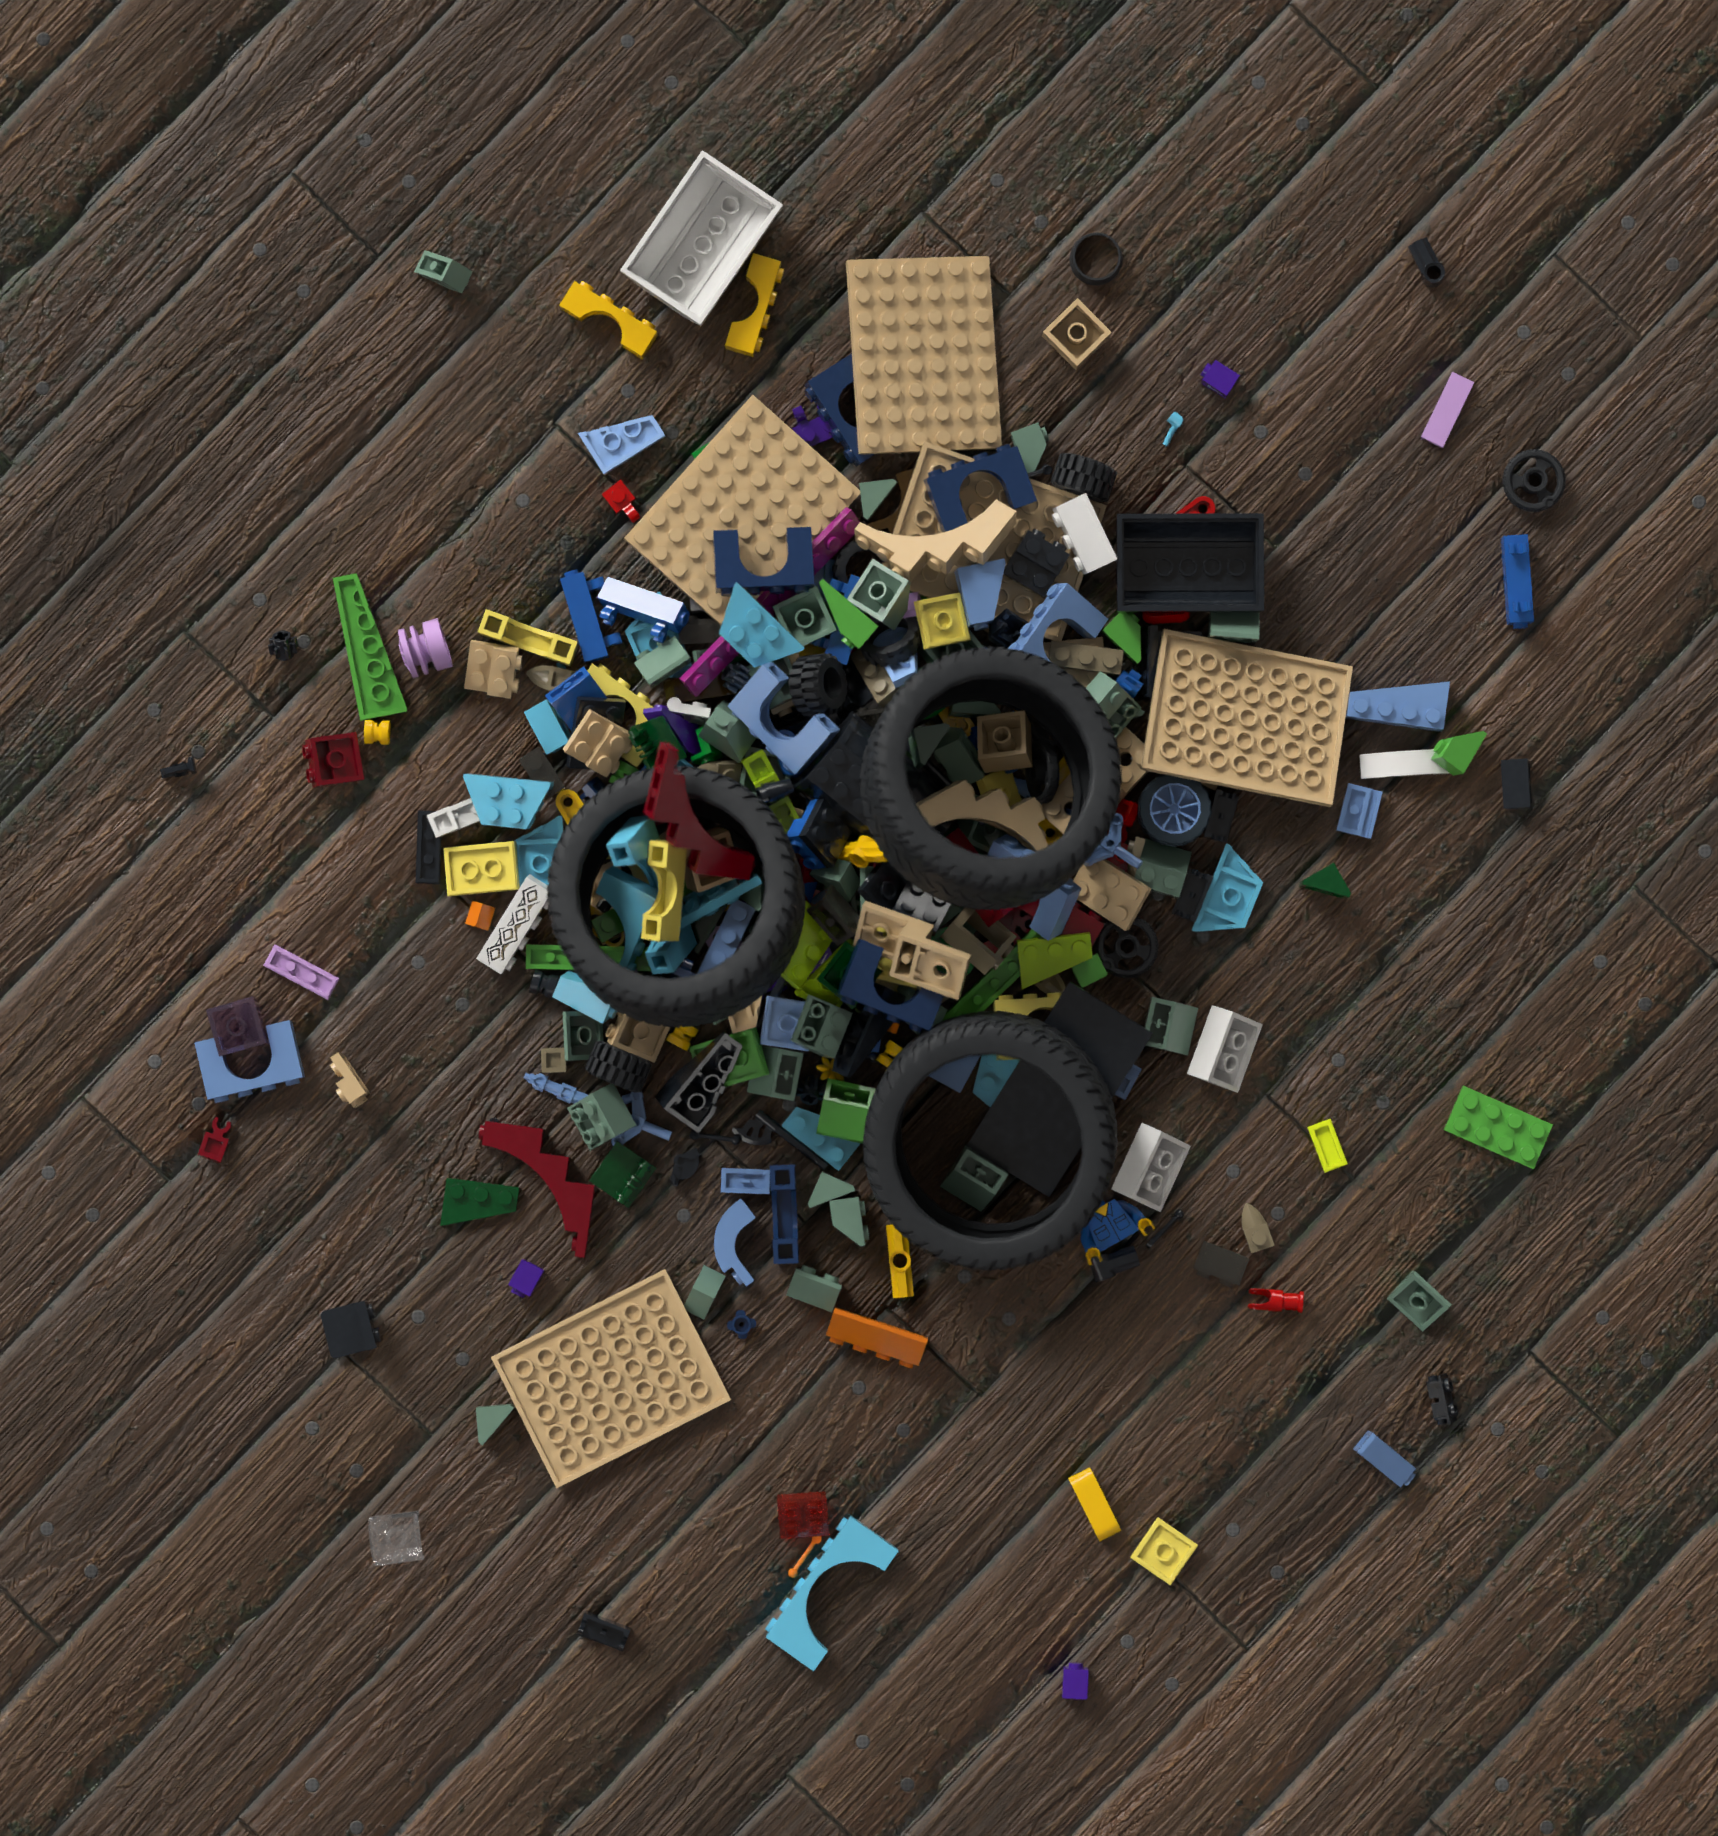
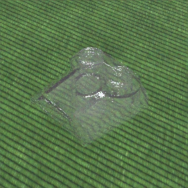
[368,1511,424,1566]

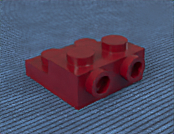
[302,732,364,788]

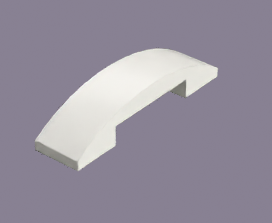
[1359,749,1450,779]
[427,798,480,838]

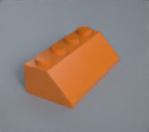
[826,1307,928,1369]

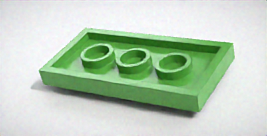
[1444,1086,1553,1169]

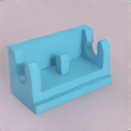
[524,699,571,755]

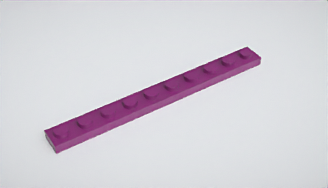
[679,507,860,697]

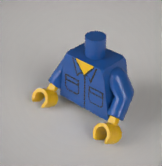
[1080,1199,1155,1265]

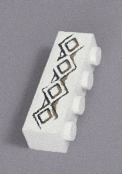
[476,874,549,974]

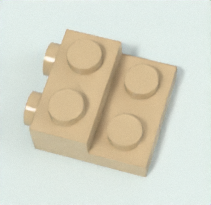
[464,640,522,699]
[563,709,633,778]
[606,1012,670,1063]
[330,1052,370,1108]

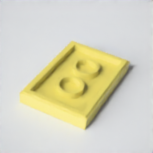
[444,841,520,896]

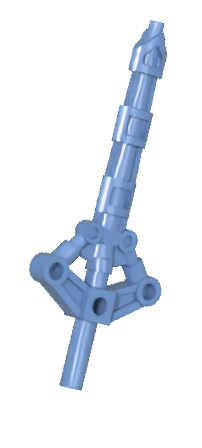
[1014,777,1143,869]
[524,1073,672,1145]

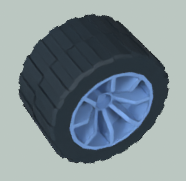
[1137,775,1212,847]

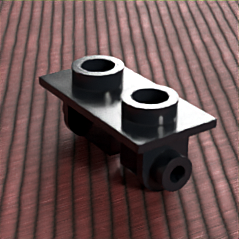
[1426,1372,1458,1425]

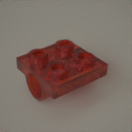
[777,1491,829,1539]

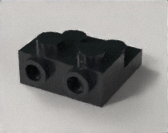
[1003,529,1070,598]

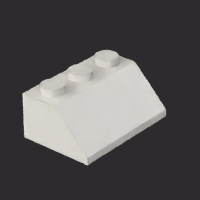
[1052,493,1117,575]
[1187,1005,1263,1093]
[1111,1123,1191,1212]

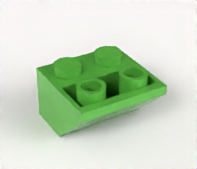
[816,1078,876,1144]

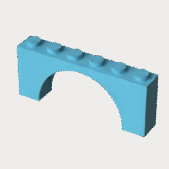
[606,815,697,974]
[552,866,658,1024]
[765,1515,899,1671]

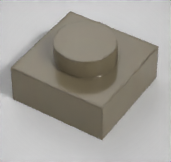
[541,1048,567,1073]

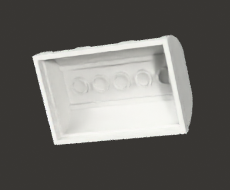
[620,150,783,326]

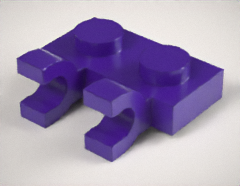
[792,405,833,447]

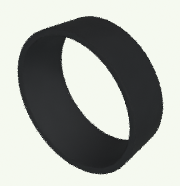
[1070,232,1123,286]

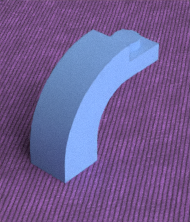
[714,1198,756,1286]

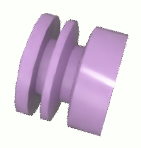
[398,618,453,679]

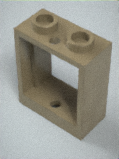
[940,908,1017,975]

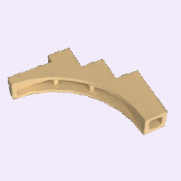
[855,500,1017,582]
[916,780,1048,852]

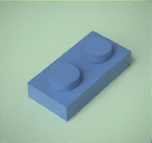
[721,1168,770,1194]

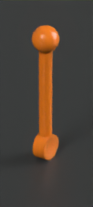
[788,1534,822,1578]

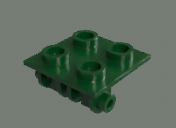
[628,715,687,769]
[589,1141,656,1208]

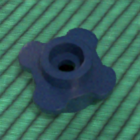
[727,1310,756,1339]

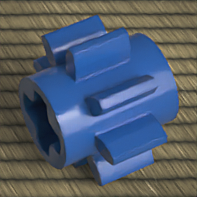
[1116,669,1143,698]

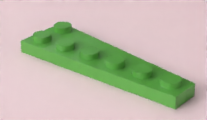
[333,573,408,721]

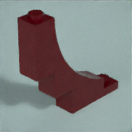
[644,742,755,880]
[478,1121,596,1258]

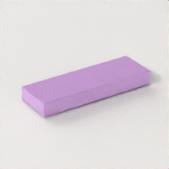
[1421,372,1474,448]
[263,944,340,1000]

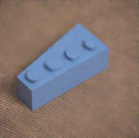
[1345,682,1450,732]

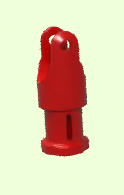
[1248,1288,1304,1313]

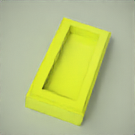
[1307,1119,1348,1173]

